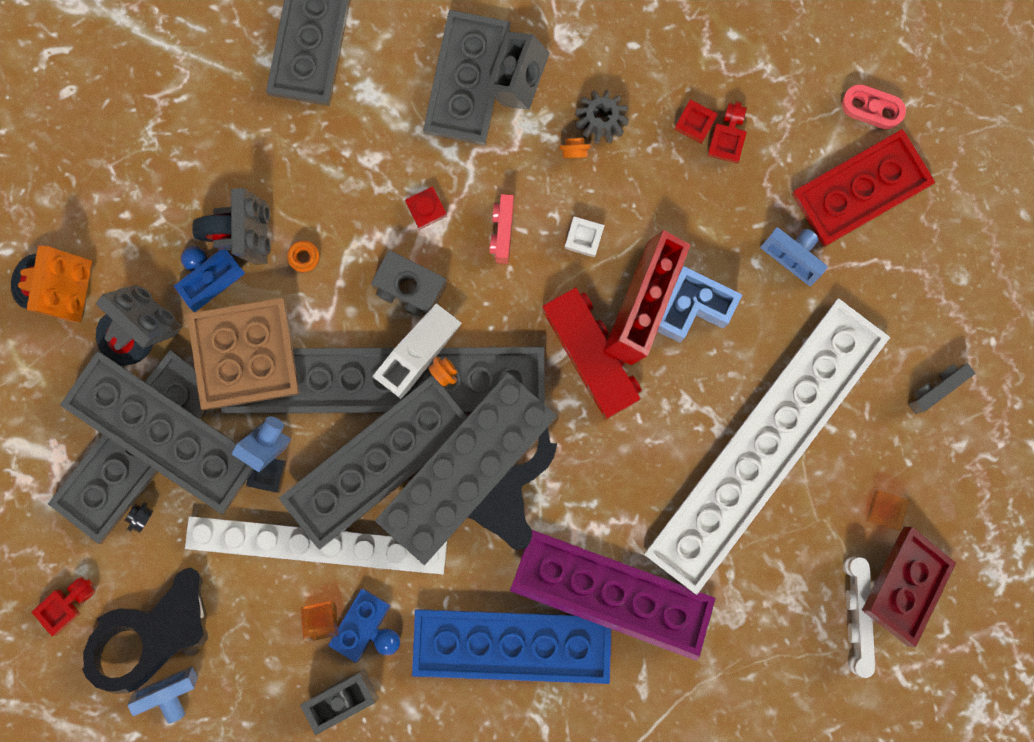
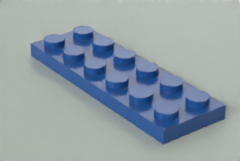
[412,609,611,684]

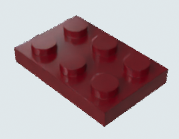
[862,527,956,647]

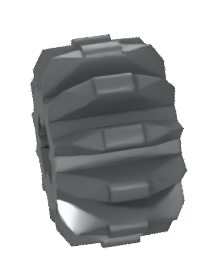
[575,89,629,145]

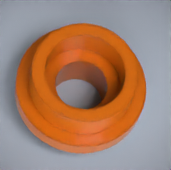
[559,138,591,158]
[287,240,320,273]
[428,356,458,387]

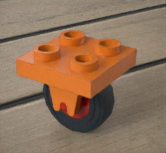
[11,246,92,323]

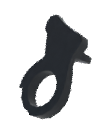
[468,428,557,550]
[82,567,208,694]

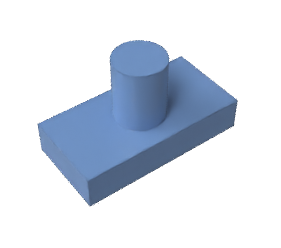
[760,227,828,287]
[232,416,291,472]
[127,666,198,724]

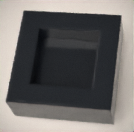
[246,459,287,493]

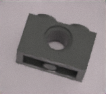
[486,32,550,110]
[371,250,448,318]
[300,669,379,735]

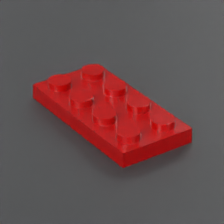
[792,129,936,248]

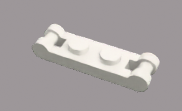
[843,557,875,678]

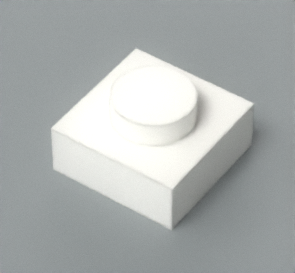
[564,217,604,258]

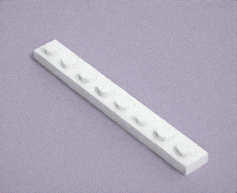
[185,516,447,575]

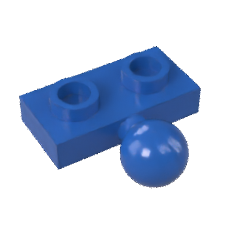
[174,246,245,312]
[328,588,400,663]

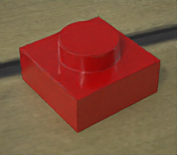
[674,99,718,144]
[405,186,447,230]

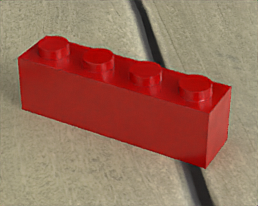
[603,230,691,365]
[542,287,642,420]

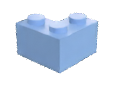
[657,266,742,343]

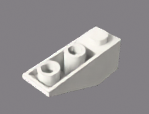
[373,304,462,400]

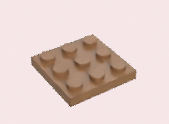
[187,298,300,411]

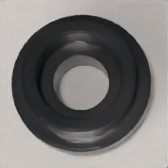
[124,502,153,533]

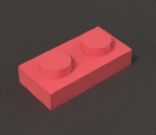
[490,194,514,264]

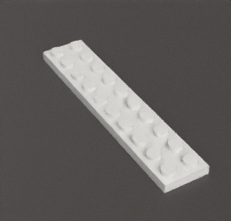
[644,298,890,595]

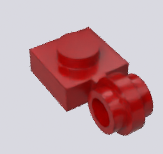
[707,101,747,164]
[31,577,95,637]

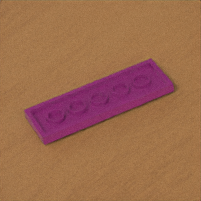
[510,530,716,661]

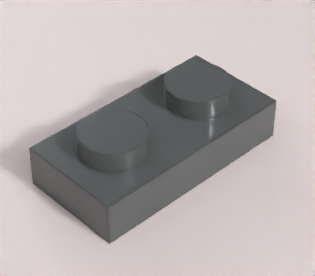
[908,363,976,414]

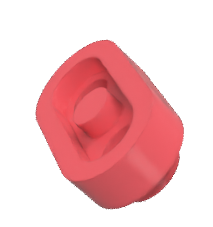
[841,85,906,129]

